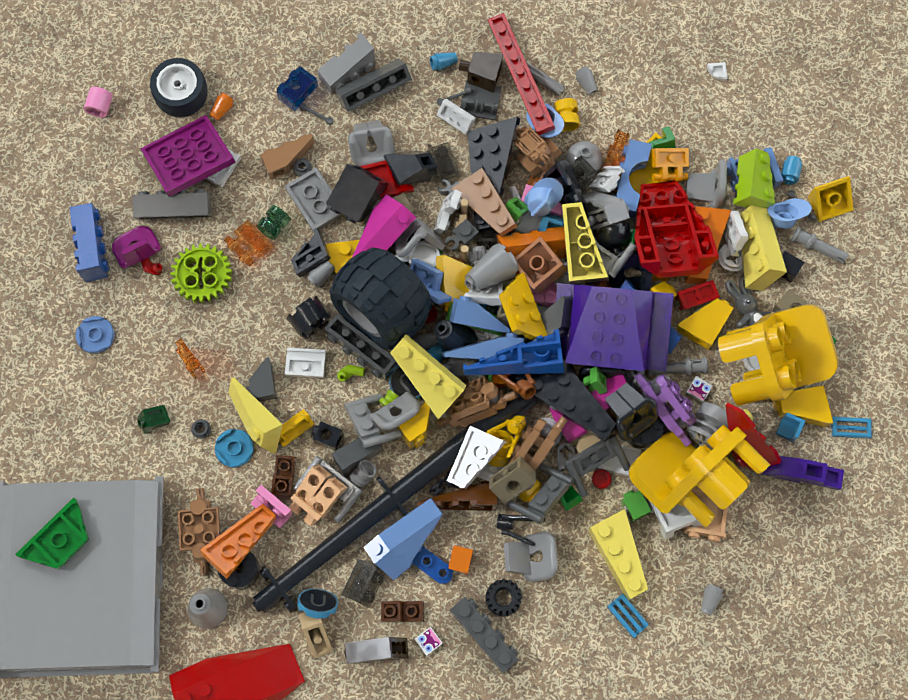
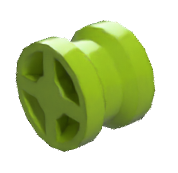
[379,389,399,407]

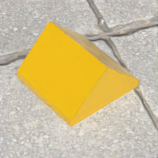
[808,176,853,222]

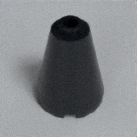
[434,320,478,359]

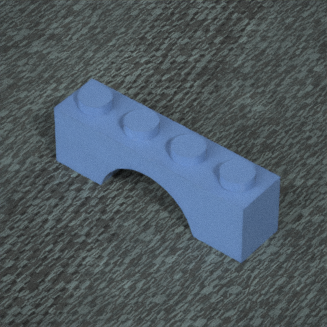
[612,139,652,218]

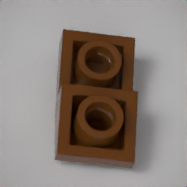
[271,455,296,496]
[381,601,424,622]

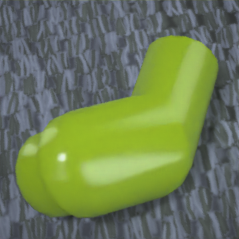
[337,365,365,382]

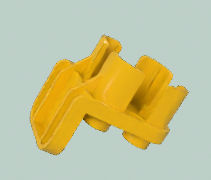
[718,304,839,406]
[629,424,770,528]

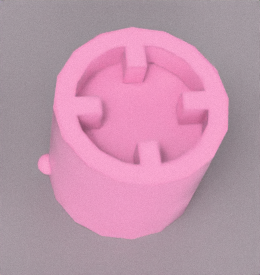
[83,87,113,118]

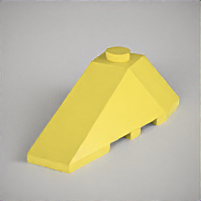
[228,378,283,454]

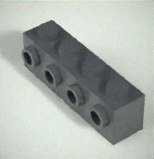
[335,58,412,112]
[132,189,212,219]
[325,314,398,380]
[450,597,519,674]

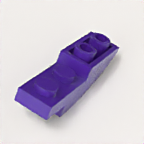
[760,456,844,490]

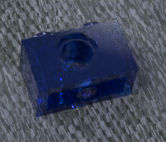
[276,66,318,111]

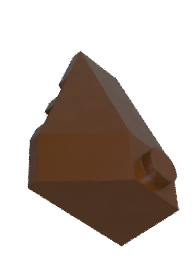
[417,481,497,511]

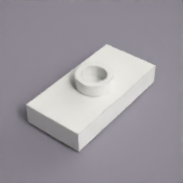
[437,99,476,134]

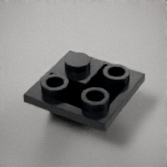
[384,150,438,185]

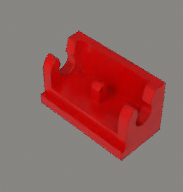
[675,280,720,310]

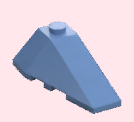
[442,333,524,359]
[363,498,443,580]

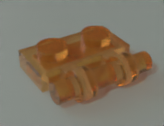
[224,220,273,267]

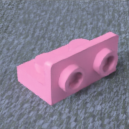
[251,485,293,528]

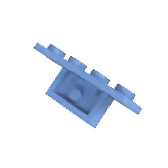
[410,258,452,304]

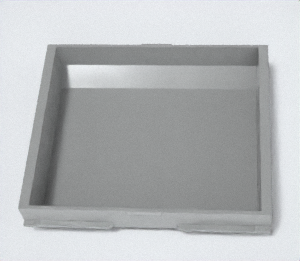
[0,476,164,678]

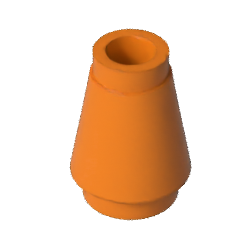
[209,92,234,121]

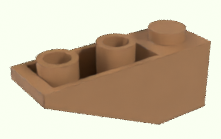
[260,133,315,180]

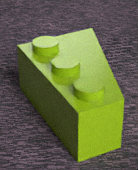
[733,148,775,208]

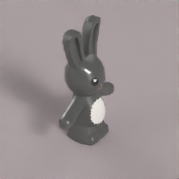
[725,276,771,328]

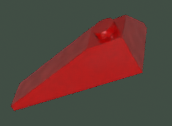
[725,402,782,470]

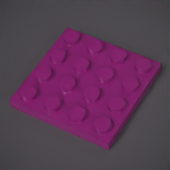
[140,115,236,197]

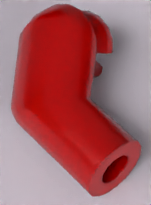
[141,257,163,276]

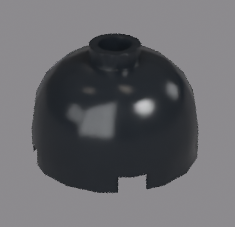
[592,222,631,254]

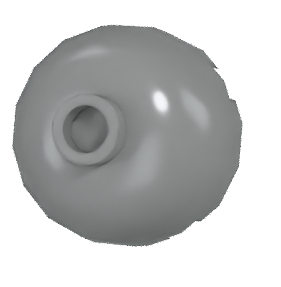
[566,141,602,179]

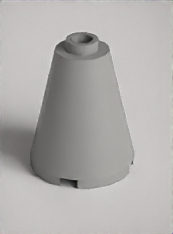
[465,243,519,291]
[187,588,228,629]

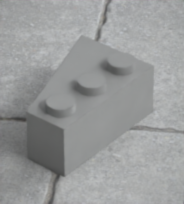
[318,33,376,94]
[582,191,630,231]

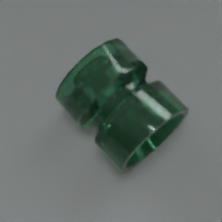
[256,205,291,240]

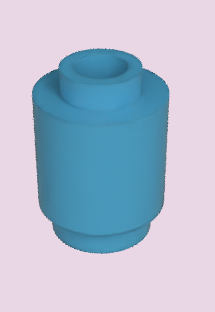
[781,156,802,185]

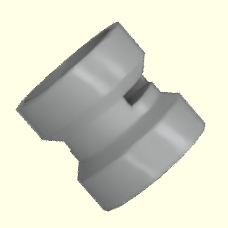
[350,460,377,487]

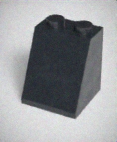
[326,164,389,224]

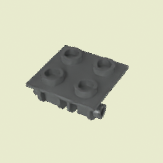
[461,81,502,120]

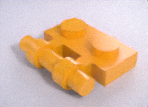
[652,148,689,182]

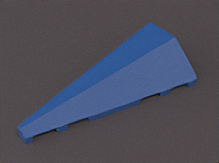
[463,329,564,375]

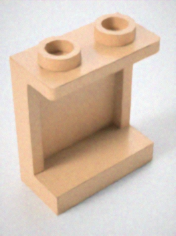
[683,486,728,542]

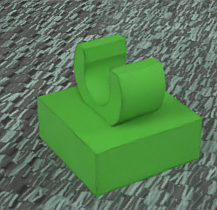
[583,366,607,395]

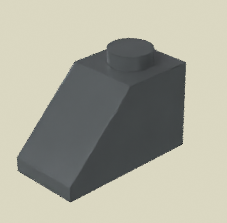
[541,296,573,338]
[246,358,277,402]

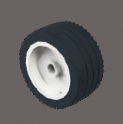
[150,58,208,117]

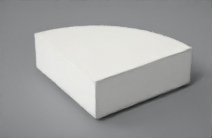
[707,62,728,81]

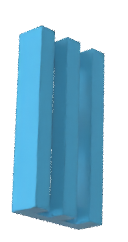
[831,417,872,439]
[607,593,649,638]

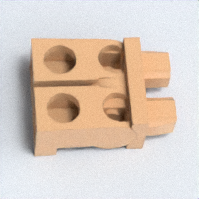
[289,464,348,526]

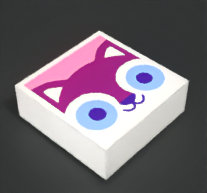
[686,376,713,403]
[414,627,443,656]

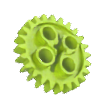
[170,243,233,304]

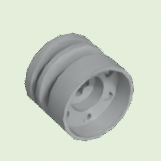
[685,402,728,450]

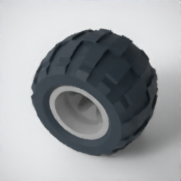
[329,247,432,350]

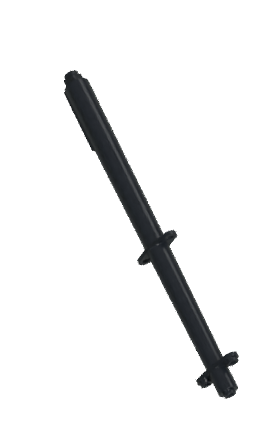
[252,356,574,613]

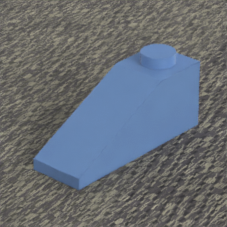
[449,296,510,333]

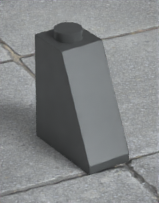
[331,438,384,477]

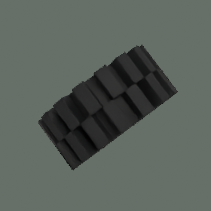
[485,579,522,617]

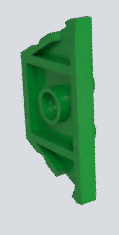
[15,497,89,570]

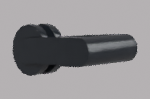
[429,470,461,497]

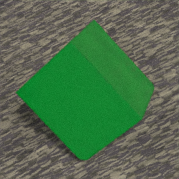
[649,126,675,151]
[558,486,583,511]

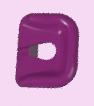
[112,226,161,269]

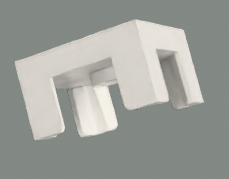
[648,501,701,540]

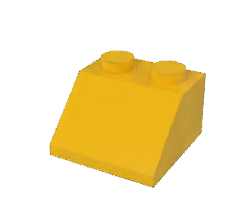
[397,402,431,449]

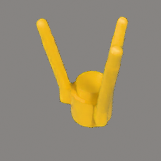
[487,416,526,458]

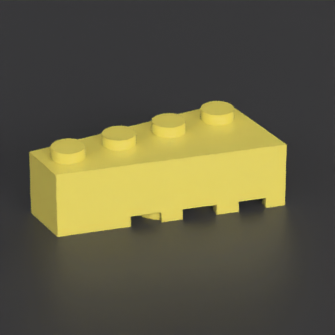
[562,202,608,284]
[740,205,787,291]
[390,334,466,419]
[588,509,648,601]

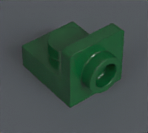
[137,405,171,434]

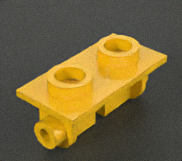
[279,409,315,447]

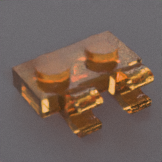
[604,129,630,166]
[175,338,205,379]

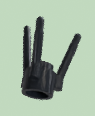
[497,513,545,546]

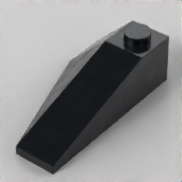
[543,160,593,232]

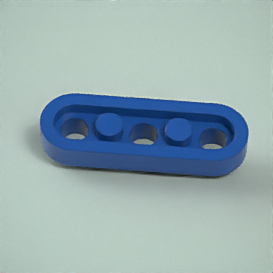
[412,546,453,584]

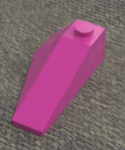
[352,194,416,257]
[549,375,627,443]

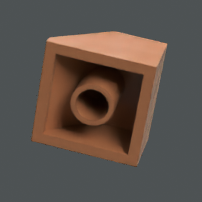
[515,236,568,294]

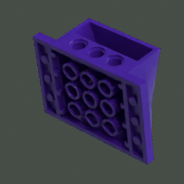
[556,283,674,371]

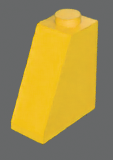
[436,255,473,312]
[676,298,734,350]
[773,385,833,427]

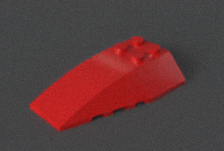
[634,181,719,278]
[169,643,305,700]

